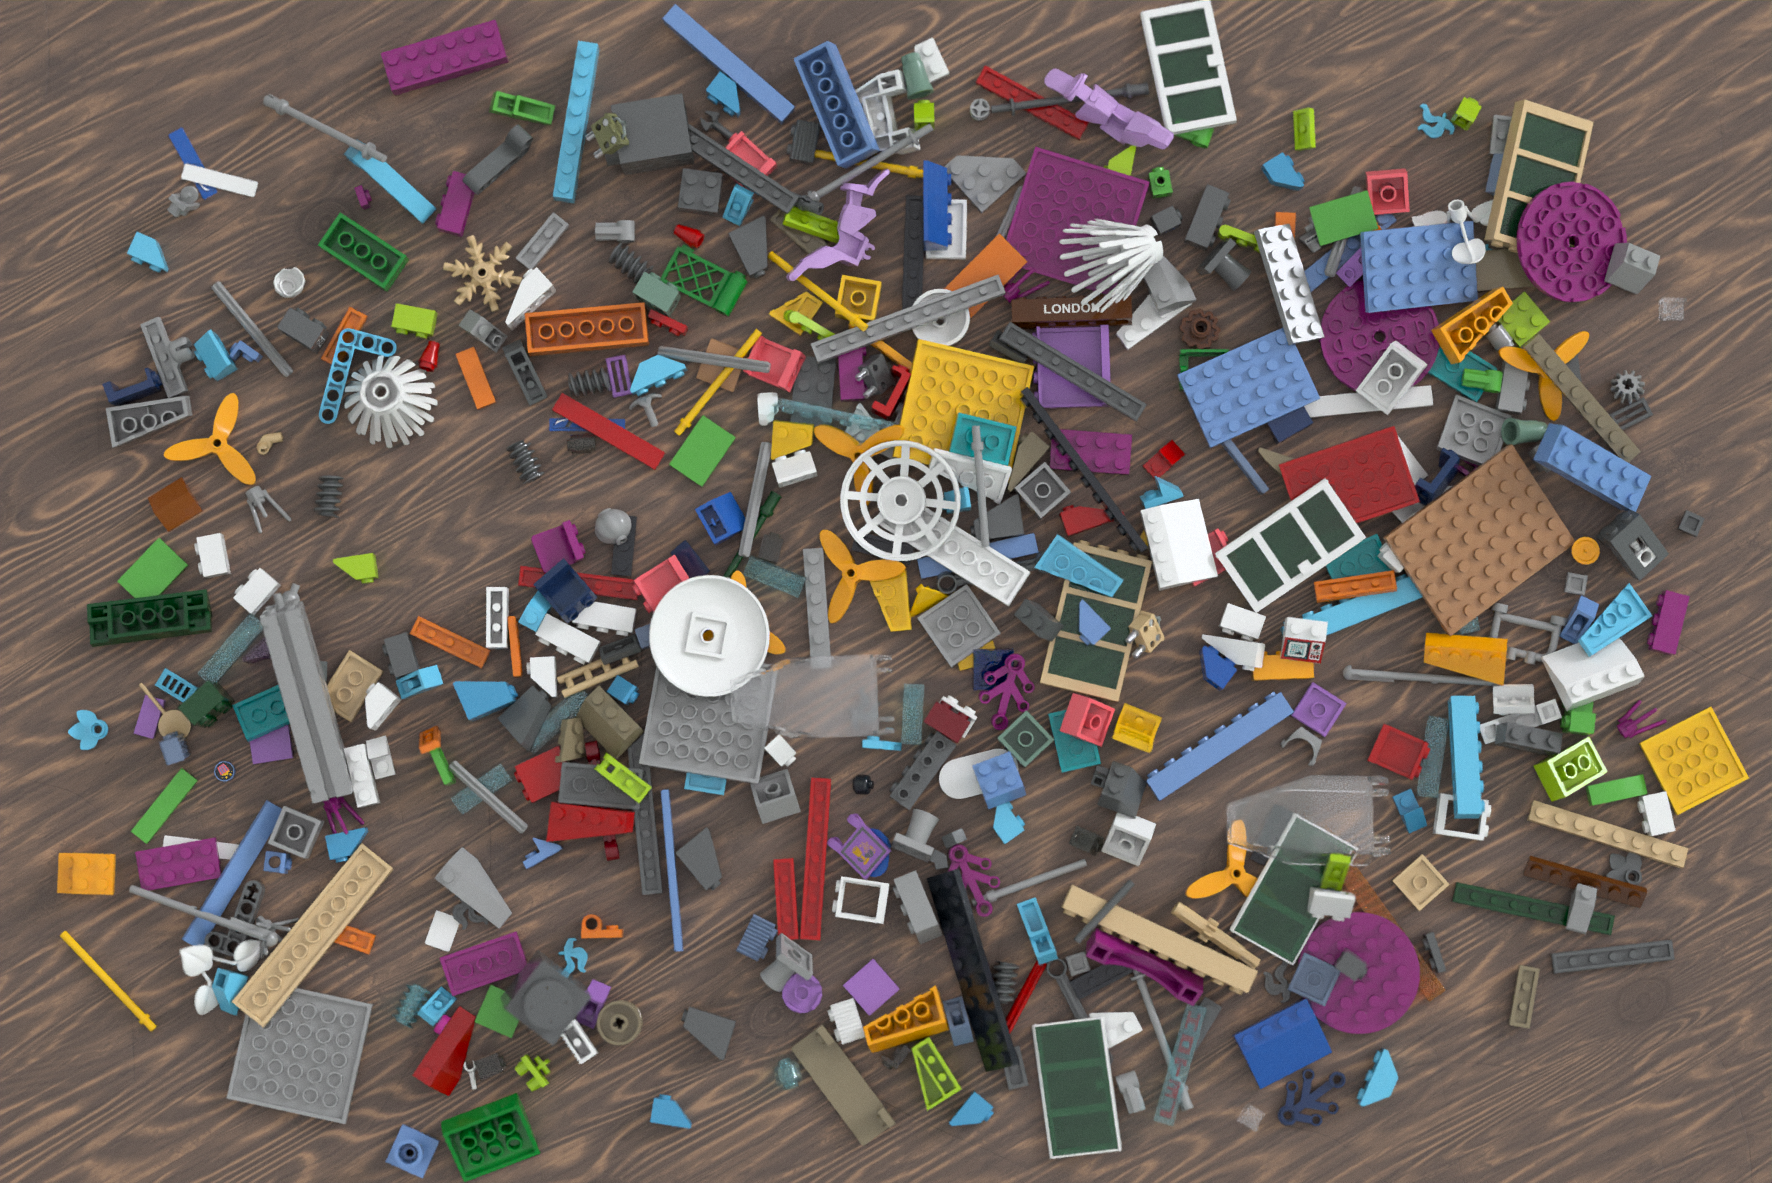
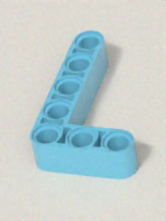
[344,140,436,224]
[319,328,396,424]

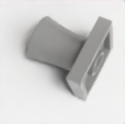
[891,809,939,863]
[760,933,813,992]

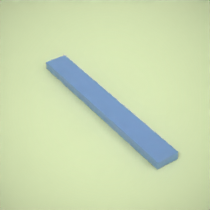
[661,789,684,952]
[182,800,282,946]

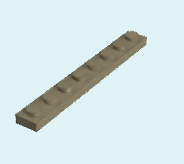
[1522,333,1641,463]

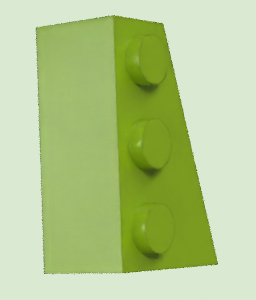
[912,1036,961,1111]

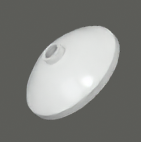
[912,289,970,346]

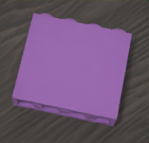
[1032,325,1110,408]

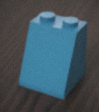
[453,681,519,722]

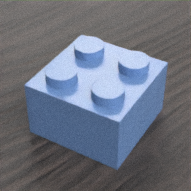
[972,751,1026,809]

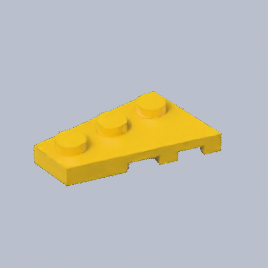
[870,570,912,632]

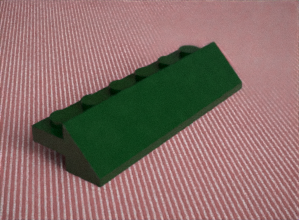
[87,589,213,647]

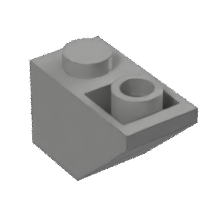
[458,310,508,352]

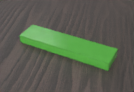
[131,768,198,844]

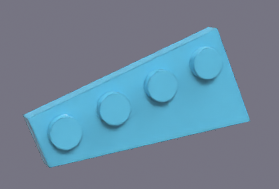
[1034,534,1124,597]
[1578,583,1652,657]

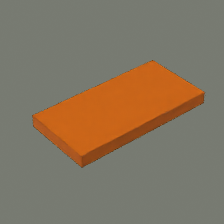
[944,233,1028,318]

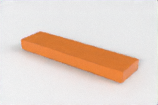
[1314,570,1397,603]
[410,616,491,668]

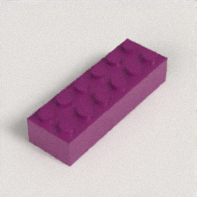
[381,20,509,96]

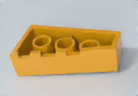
[1431,286,1513,364]
[1424,633,1507,686]
[863,985,950,1053]

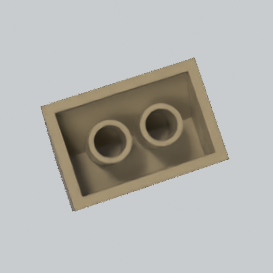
[576,686,645,759]

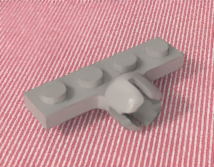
[140,317,195,398]

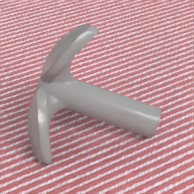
[629,393,662,427]

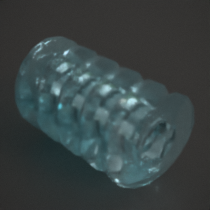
[392,983,431,1029]

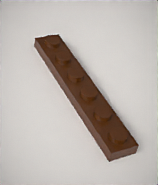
[1523,856,1647,908]

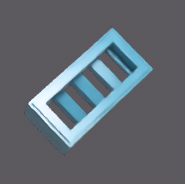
[155,668,199,702]

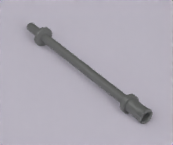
[991,82,1149,116]

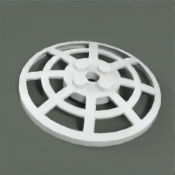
[840,440,961,561]

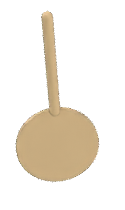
[139,683,191,738]

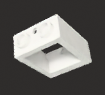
[1433,793,1491,841]
[832,876,889,924]

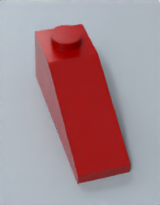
[1059,505,1125,537]

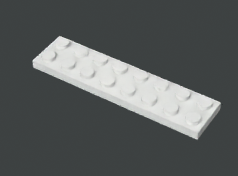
[879,494,1030,607]

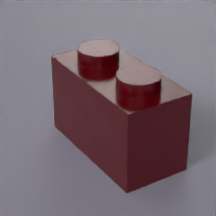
[924,700,970,744]

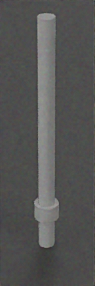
[971,425,990,547]
[971,859,1087,907]

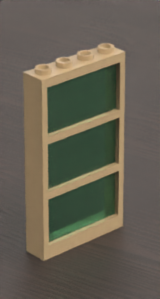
[1484,100,1594,253]
[1039,540,1152,702]

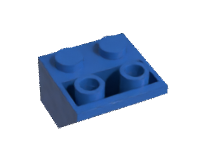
[695,492,745,546]
[1199,645,1237,691]

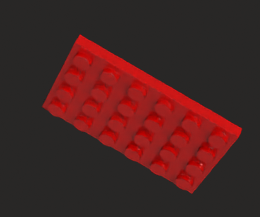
[1279,425,1420,541]

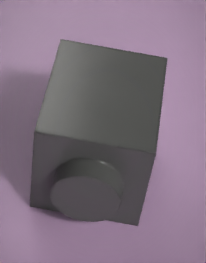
[1150,205,1183,237]

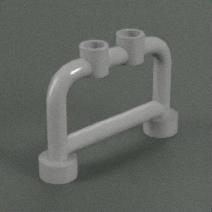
[1489,603,1567,665]

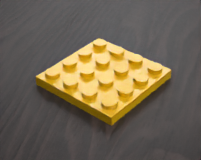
[1639,707,1749,815]

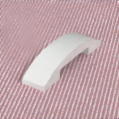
[1480,699,1562,744]

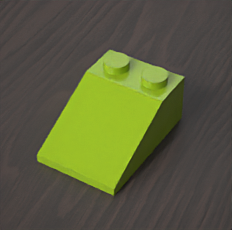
[1533,736,1607,802]

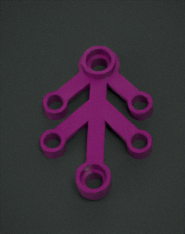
[978,654,1035,730]
[948,844,1000,917]

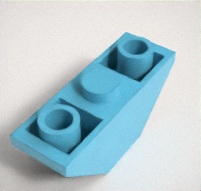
[630,355,687,396]
[1356,1048,1398,1106]

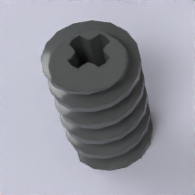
[609,242,654,284]
[568,367,611,397]
[506,440,544,485]
[314,475,345,518]
[992,961,1019,1004]

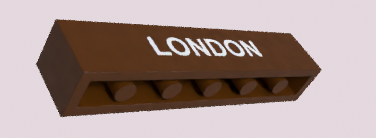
[1011,294,1132,329]

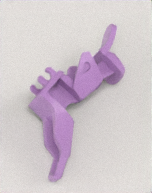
[1044,69,1174,150]
[786,169,890,281]

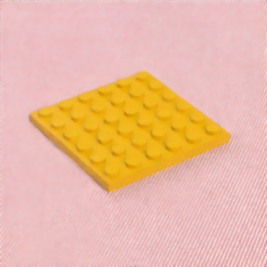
[892,339,1034,483]

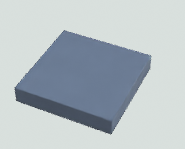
[1288,952,1341,1006]

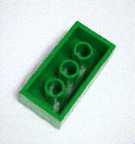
[318,212,409,292]

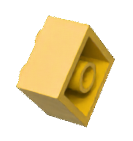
[835,275,882,323]

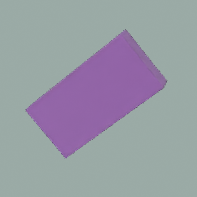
[134,695,166,739]

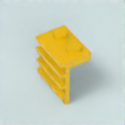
[1112,703,1162,753]

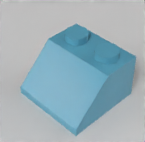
[194,330,238,381]

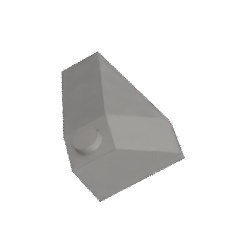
[1143,255,1197,316]

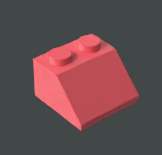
[1365,168,1410,215]
[1059,693,1115,747]

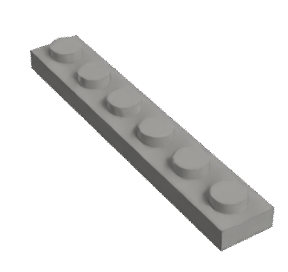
[803,548,831,669]

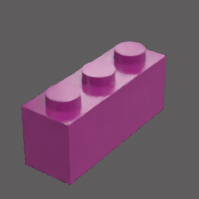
[435,171,475,237]
[838,346,868,402]
[1647,590,1690,656]

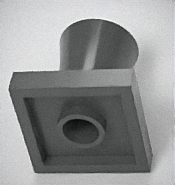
[1196,238,1252,291]

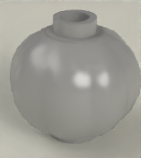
[595,508,631,545]

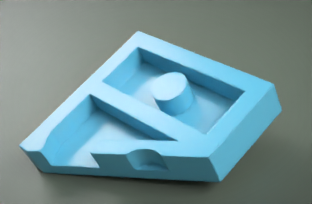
[862,736,902,751]

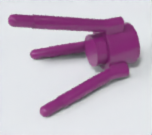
[1003,268,1050,303]
[1616,700,1667,739]
[323,796,364,835]

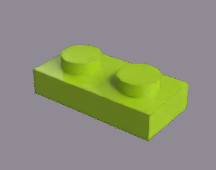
[1293,108,1316,151]

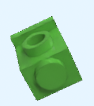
[1148,167,1173,199]

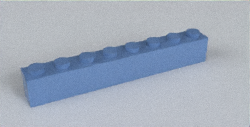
[1145,692,1294,801]

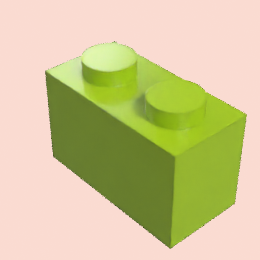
[391,303,437,339]

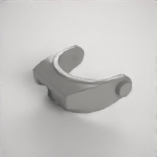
[1280,727,1322,766]

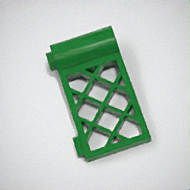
[660,244,748,317]

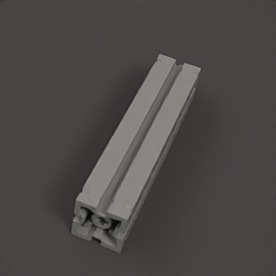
[260,593,353,803]

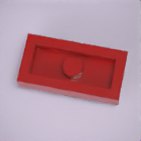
[648,309,688,337]

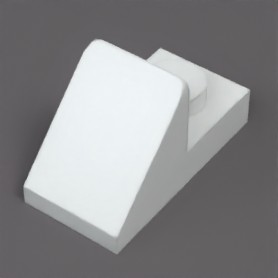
[366,736,396,780]

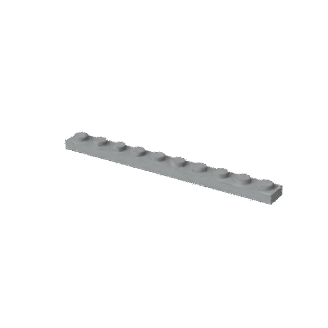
[811,275,1006,364]

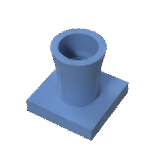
[386,1124,440,1178]

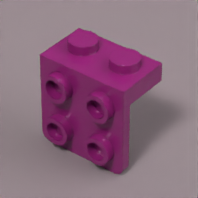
[531,520,585,573]

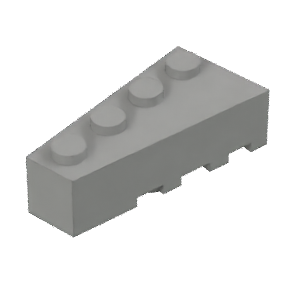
[106,396,193,448]

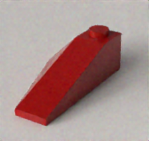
[412,1006,476,1096]

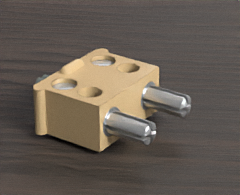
[1125,611,1165,659]

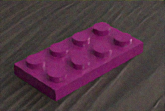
[1049,429,1132,475]
[135,837,222,891]
[440,931,527,996]

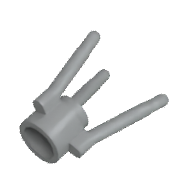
[246,486,291,533]

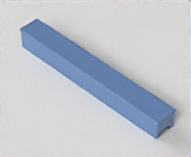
[662,4,795,125]

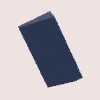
[670,540,710,578]

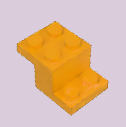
[57,853,116,895]

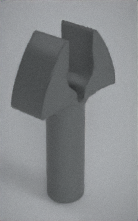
[700,111,733,140]

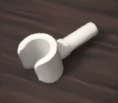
[464,1061,477,1089]

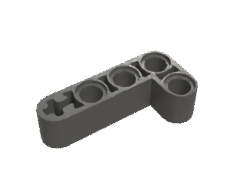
[462,124,533,195]
[205,880,265,956]

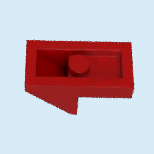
[1142,440,1185,480]

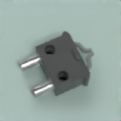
[855,354,896,399]

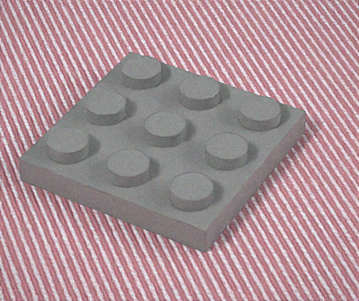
[1436,395,1512,466]
[917,584,1001,668]

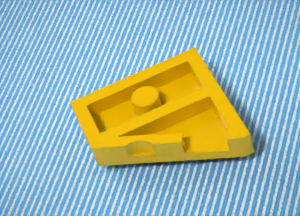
[769,291,823,336]
[771,420,814,460]

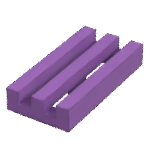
[606,355,632,398]

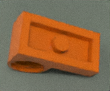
[581,914,623,938]

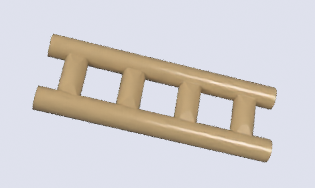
[557,657,639,698]

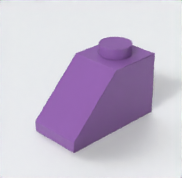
[576,979,611,1029]

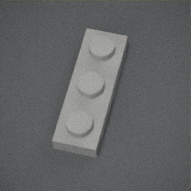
[516,212,569,270]

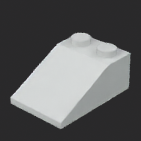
[505,267,556,331]
[1356,341,1428,415]

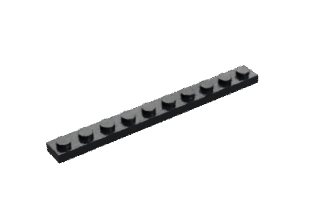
[1020,387,1148,554]

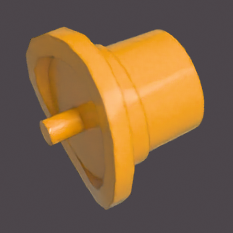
[1571,537,1600,565]

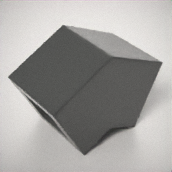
[1091,765,1109,788]
[941,828,967,849]
[929,849,948,869]

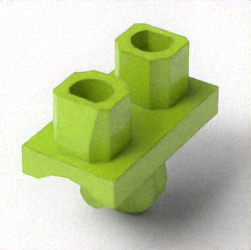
[514,1054,551,1091]

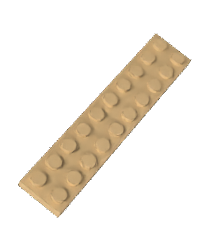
[232,844,394,1028]

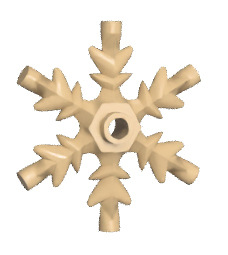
[443,235,523,312]

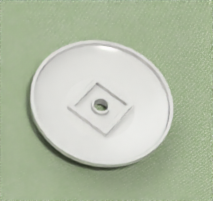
[649,575,769,696]

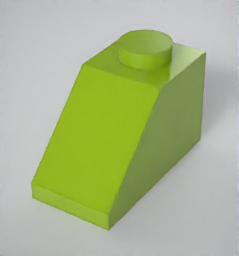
[1450,97,1482,131]
[914,100,935,130]
[1104,145,1136,176]
[333,553,379,584]

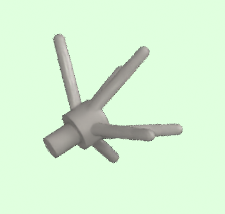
[256,916,299,959]

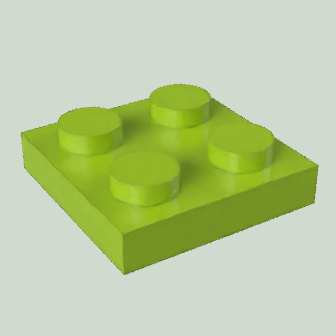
[1497,292,1550,348]

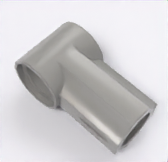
[595,220,635,243]
[1115,1070,1146,1114]

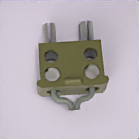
[585,113,629,159]

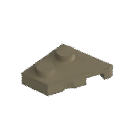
[555,717,587,763]

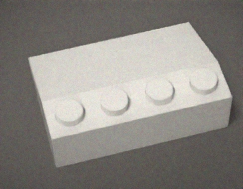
[1140,499,1218,591]
[1541,638,1645,711]

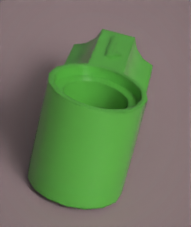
[1174,118,1214,148]
[1461,368,1503,393]

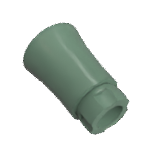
[901,52,934,100]
[1501,418,1547,445]

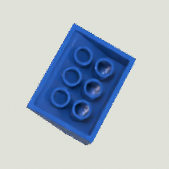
[923,160,952,251]
[1233,998,1332,1089]

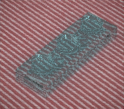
[743,555,806,597]
[901,684,924,745]
[451,763,512,815]

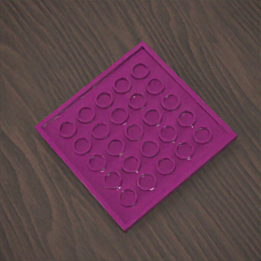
[1006,146,1150,295]

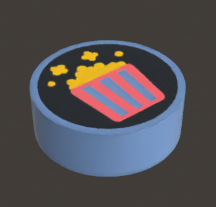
[214,761,236,781]

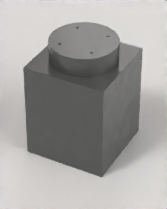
[605,93,695,175]
[501,950,591,1046]

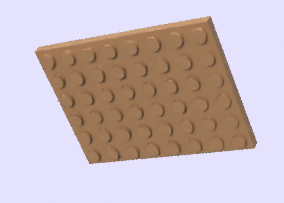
[1383,444,1575,636]

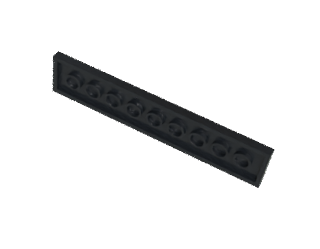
[927,868,1019,1072]

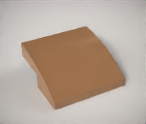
[696,338,749,392]

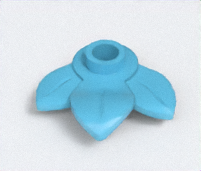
[68,710,108,750]

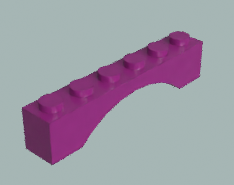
[1086,928,1203,1006]

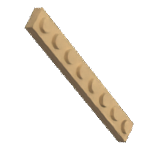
[1527,800,1689,869]

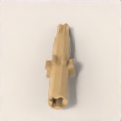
[1171,901,1261,969]

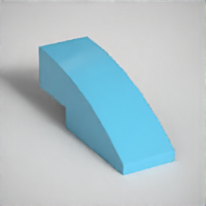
[1017,897,1058,965]

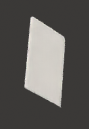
[425,910,459,952]

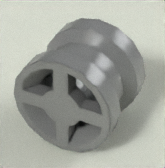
[970,99,990,121]

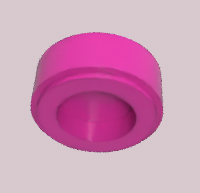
[434,1014,451,1035]

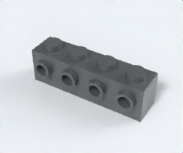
[889,731,957,810]

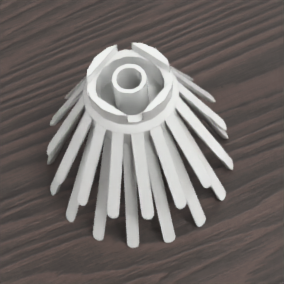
[1059,219,1163,313]
[345,356,438,448]

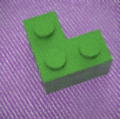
[1560,702,1596,735]

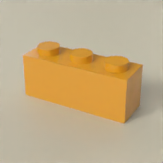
[1251,651,1314,681]

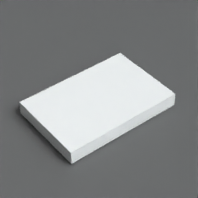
[926,199,967,260]

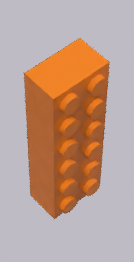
[525,302,649,356]

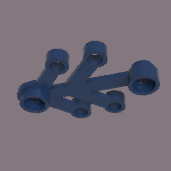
[1277,1069,1346,1126]

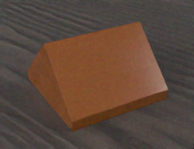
[148,477,203,532]

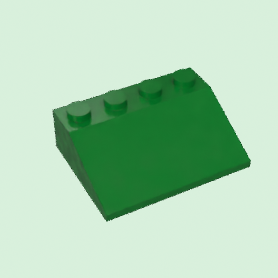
[441,1093,540,1182]

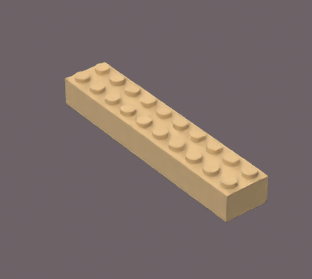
[1061,885,1258,995]

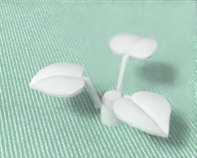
[1412,200,1505,264]
[180,939,262,1015]

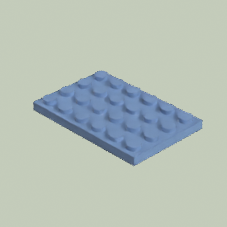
[1360,221,1478,313]
[1177,328,1320,448]

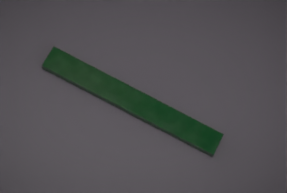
[1452,882,1615,935]

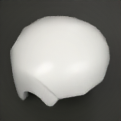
[273,267,305,298]

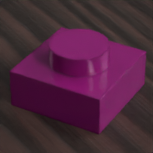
[354,185,372,210]

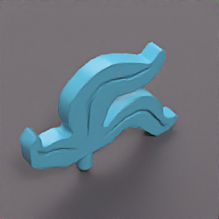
[1418,104,1455,138]
[558,938,588,974]

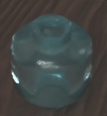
[773,1058,802,1090]

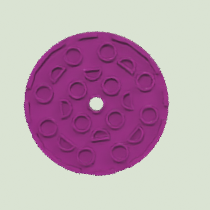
[1517,182,1627,302]
[1319,280,1440,392]
[1298,912,1420,1034]

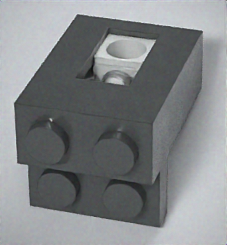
[1596,510,1669,581]

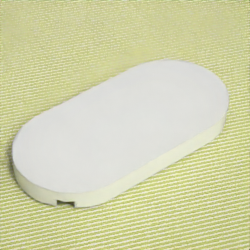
[939,749,1018,799]

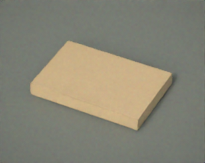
[327,650,384,722]

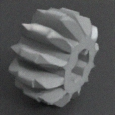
[1610,370,1645,404]

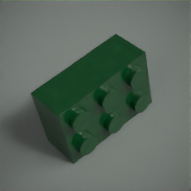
[178,680,235,728]

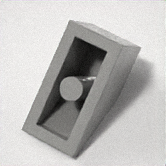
[1566,884,1597,934]

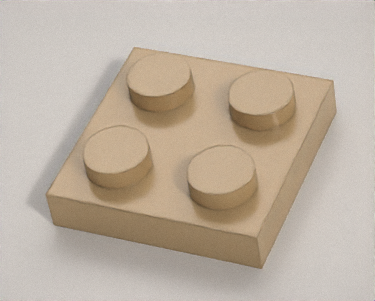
[1392,854,1450,911]

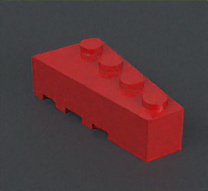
[546,801,635,842]

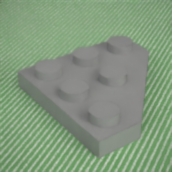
[944,155,1026,213]

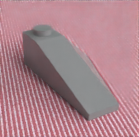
[435,847,512,929]

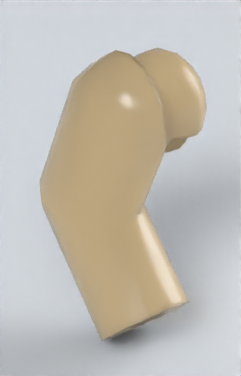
[257,432,283,455]

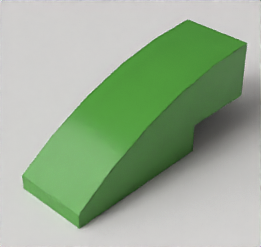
[489,91,555,125]
[1585,774,1648,806]

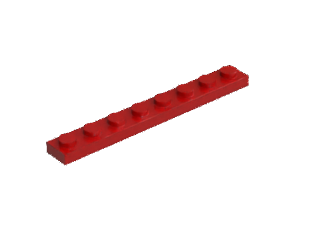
[800,778,831,940]

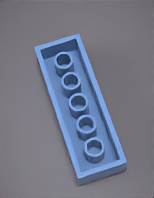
[794,41,880,169]
[1533,423,1651,512]

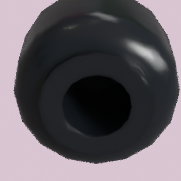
[852,775,874,795]

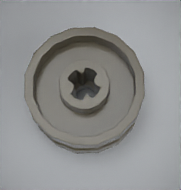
[597,1000,643,1045]

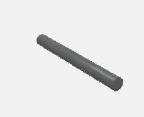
[1073,879,1135,944]

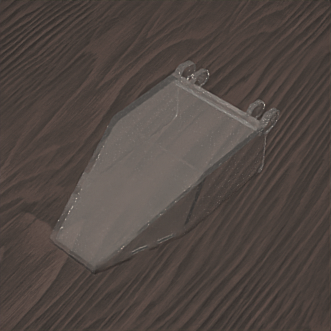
[730,654,895,738]
[1227,775,1390,866]

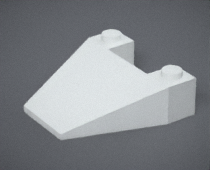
[855,69,921,154]

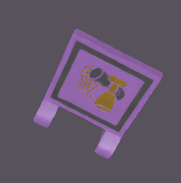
[827,813,892,880]

